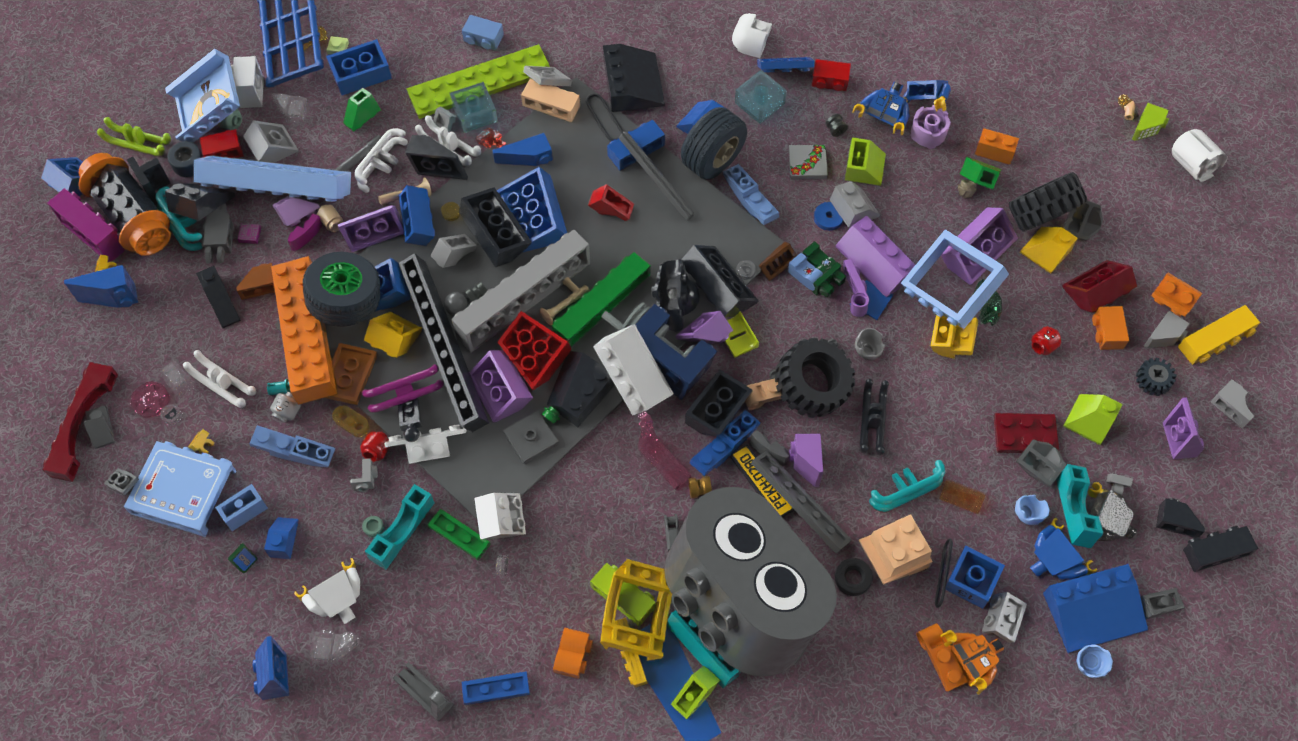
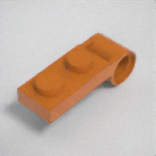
[916,623,967,691]

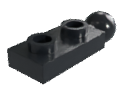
[398,397,422,442]

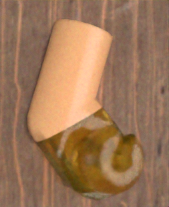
[1118,94,1135,120]

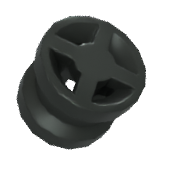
[825,114,848,137]

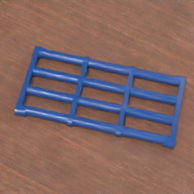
[257,0,324,88]

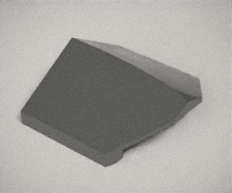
[1063,201,1103,241]
[1016,440,1066,487]

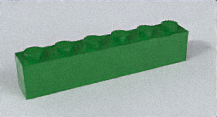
[552,252,651,347]

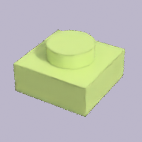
[327,36,349,54]

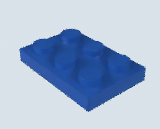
[757,57,815,72]

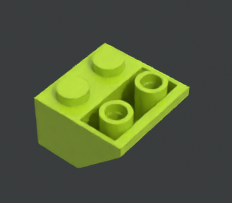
[845,137,886,186]

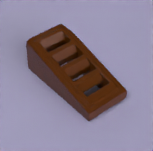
[759,242,797,281]

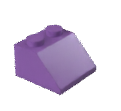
[675,311,733,344]
[789,434,823,487]

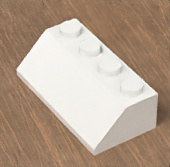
[593,324,674,415]

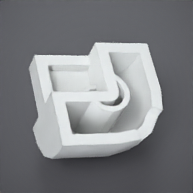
[732,13,772,58]

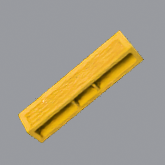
[615,617,648,688]

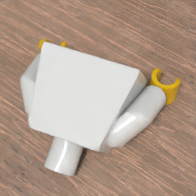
[294,558,360,624]

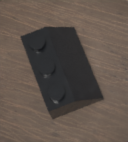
[685,369,753,437]

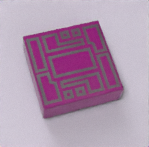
[238,223,261,244]

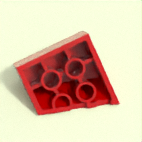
[498,311,572,390]

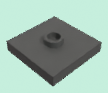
[503,410,559,464]

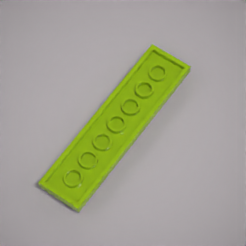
[406,44,550,119]

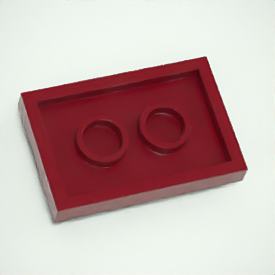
[994,413,1059,453]

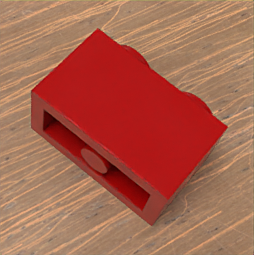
[811,59,851,91]
[200,129,244,158]

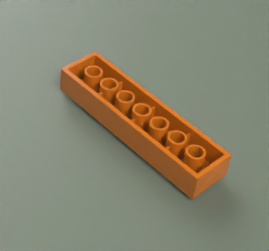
[271,256,337,405]

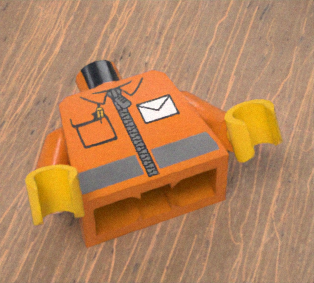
[940,630,1004,695]

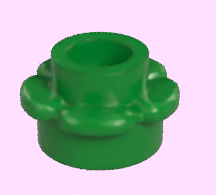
[542,406,560,424]

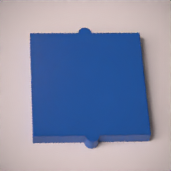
[850,280,894,320]

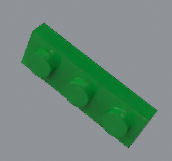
[428,509,491,561]

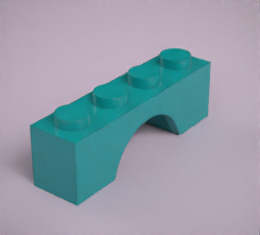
[1056,464,1103,548]
[365,484,435,570]

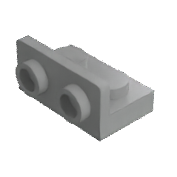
[982,592,1027,643]

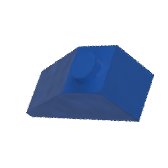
[492,133,553,166]

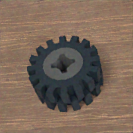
[1136,358,1177,396]

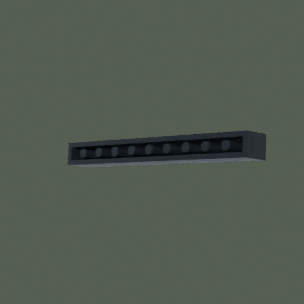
[399,253,489,433]

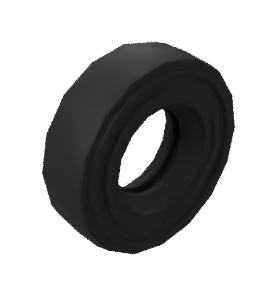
[835,558,873,596]

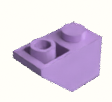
[272,196,320,227]

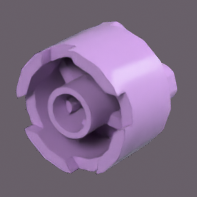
[911,105,951,149]

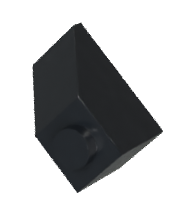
[1156,498,1205,538]

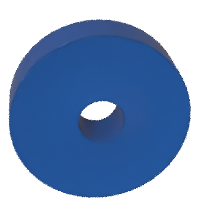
[814,202,843,231]

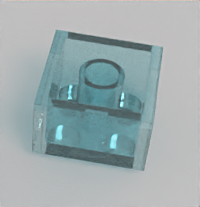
[735,70,787,124]
[450,82,498,133]

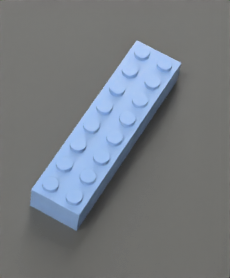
[194,156,351,202]

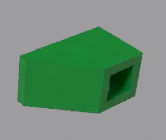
[343,88,381,132]
[960,157,1002,189]

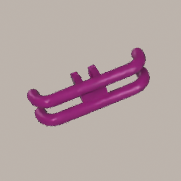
[362,364,444,413]

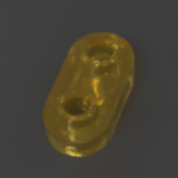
[332,405,369,437]

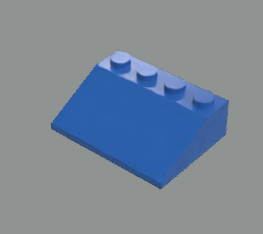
[497,167,567,252]
[1043,564,1148,653]

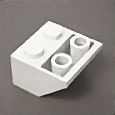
[475,493,526,539]

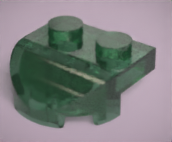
[972,279,1002,326]

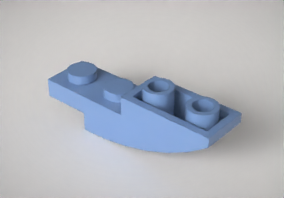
[723,164,779,225]
[250,425,335,467]

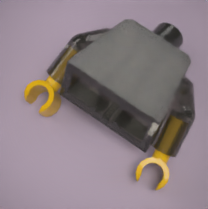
[1088,482,1137,541]

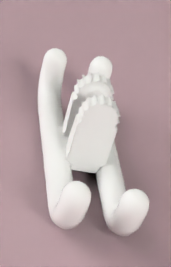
[415,115,481,166]
[355,128,408,193]
[183,350,257,408]

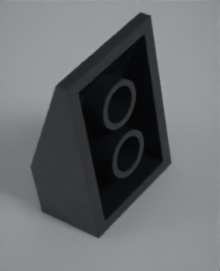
[405,135,468,180]
[165,183,235,221]

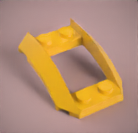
[600,559,672,661]

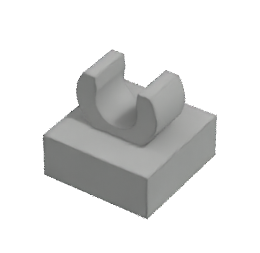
[433,106,456,131]
[1106,473,1133,495]

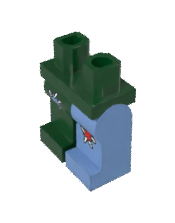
[788,241,847,298]

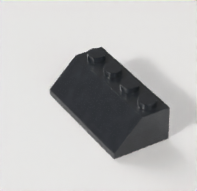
[459,187,532,268]
[682,245,759,317]

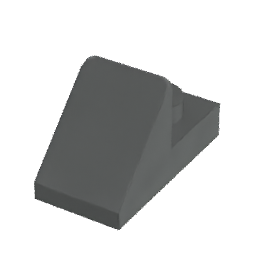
[84,405,115,449]

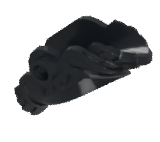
[652,259,700,332]

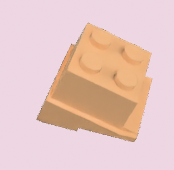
[859,514,933,585]

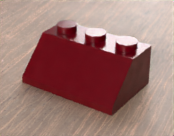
[1062,260,1137,312]

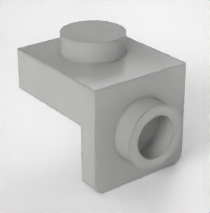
[350,459,378,492]

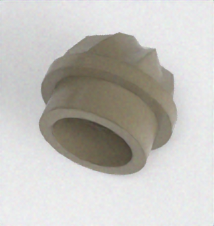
[958,180,976,198]

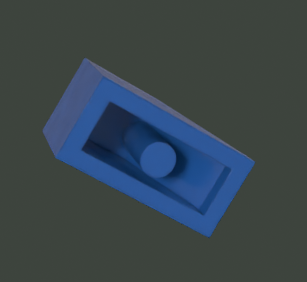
[264,517,299,559]

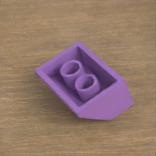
[338,205,404,252]
[469,350,533,422]

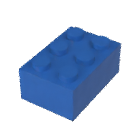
[326,39,392,96]

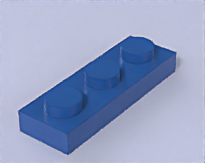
[462,671,530,705]

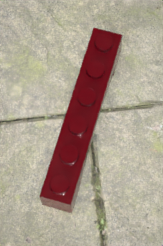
[42,362,118,482]

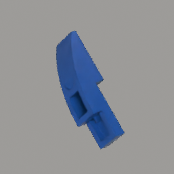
[690,410,760,476]

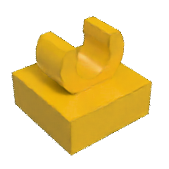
[95,254,117,272]
[187,429,215,454]

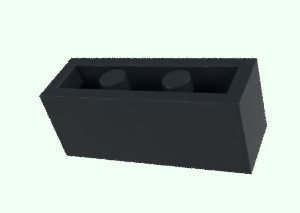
[1183,526,1258,572]

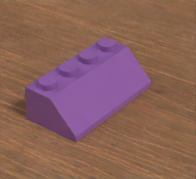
[941,207,1018,285]
[836,216,915,297]

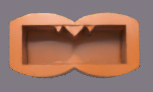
[553,628,593,679]

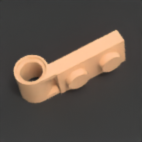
[745,379,782,410]

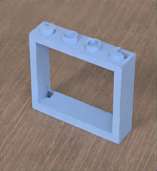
[901,230,1009,329]

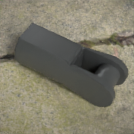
[664,514,679,552]

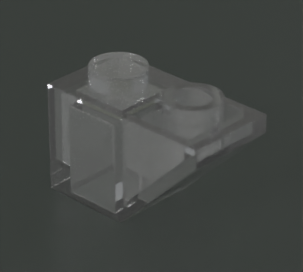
[272,93,311,126]
[309,630,361,665]

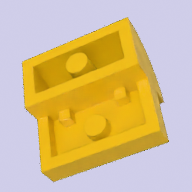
[931,315,978,358]

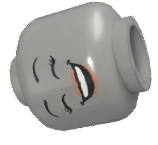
[270,392,301,423]

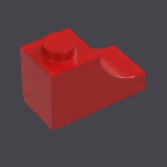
[588,184,634,221]

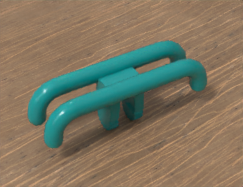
[155,186,203,251]
[869,460,945,512]

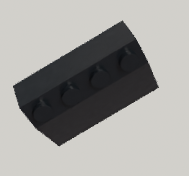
[603,44,665,112]

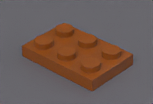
[324,343,378,405]

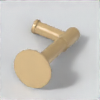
[378,178,431,206]
[540,277,590,325]

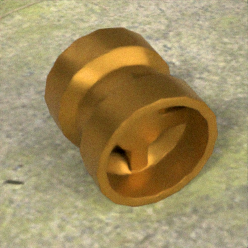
[688,476,712,499]

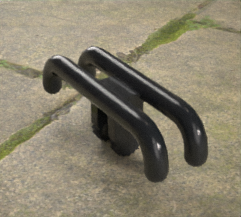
[860,378,889,455]

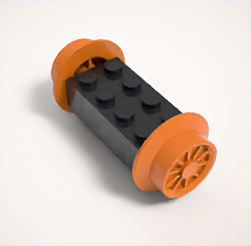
[78,153,171,256]

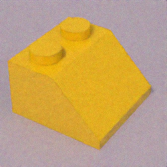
[364,312,423,358]

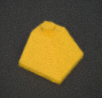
[1020,227,1078,274]

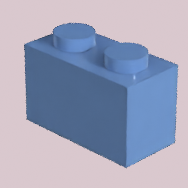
[462,15,504,50]
[215,484,268,531]

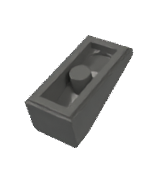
[1140,588,1185,620]

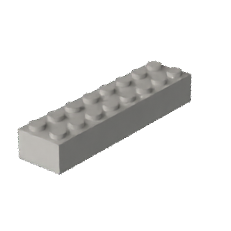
[452,230,590,353]

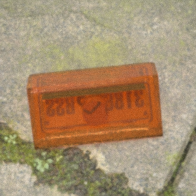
[939,478,986,514]

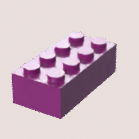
[47,188,126,262]

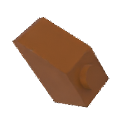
[236,263,275,300]

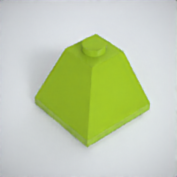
[1063,394,1123,445]

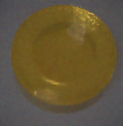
[441,202,460,221]

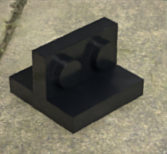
[127,156,171,205]

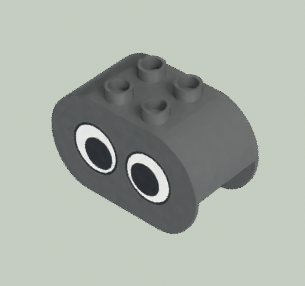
[664,487,837,676]

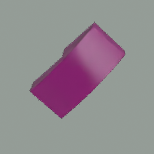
[288,213,323,251]

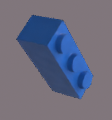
[607,120,665,171]
[399,185,435,246]

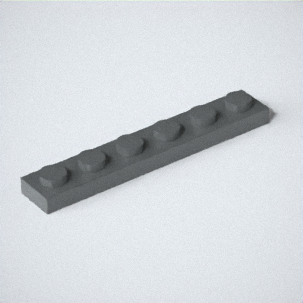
[751,450,852,554]

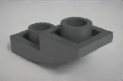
[749,430,789,467]
[104,468,139,495]

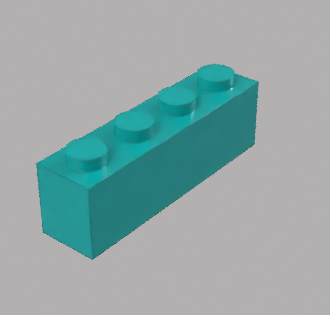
[666,610,741,689]

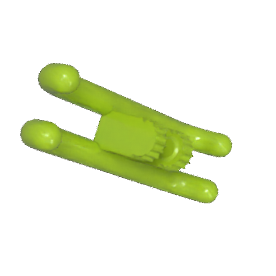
[97,117,171,156]

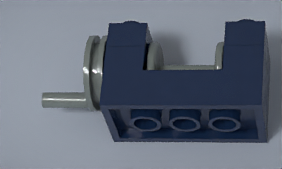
[602,302,717,400]

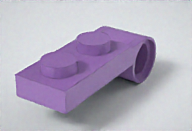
[843,259,869,317]

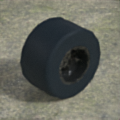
[168,141,203,178]

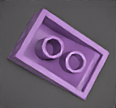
[1163,397,1204,459]

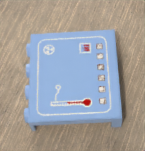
[124,441,236,537]

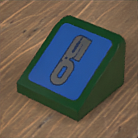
[228,543,258,574]

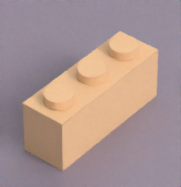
[521,79,580,122]

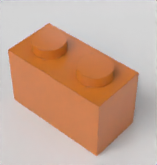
[975,128,1019,165]
[1092,306,1129,350]

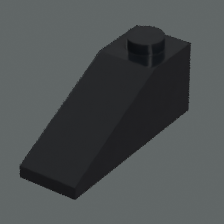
[196,266,241,328]

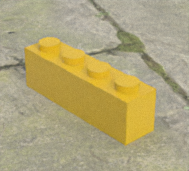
[1178,305,1261,365]

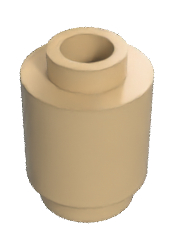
[317,205,343,232]

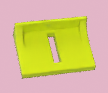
[725,311,759,358]

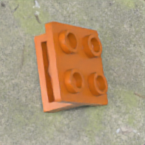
[1151,272,1202,317]

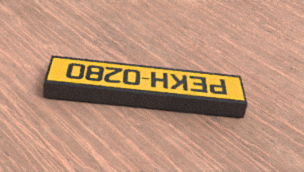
[730,445,794,518]

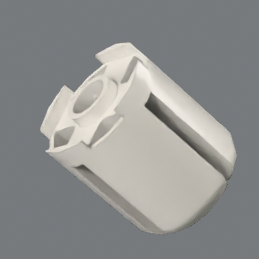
[1172,129,1227,182]

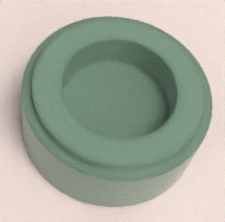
[362,516,384,538]

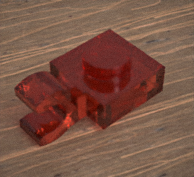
[476,127,506,148]

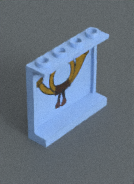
[165,49,240,143]

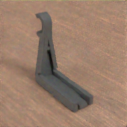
[393,662,453,721]

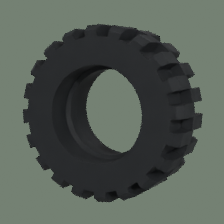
[1009,172,1087,231]
[775,337,855,418]

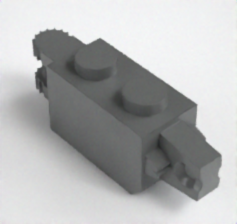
[201,203,234,263]

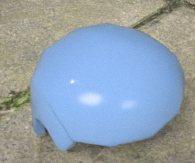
[1015,495,1050,525]
[1076,645,1113,678]

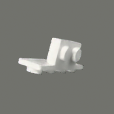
[384,424,467,464]

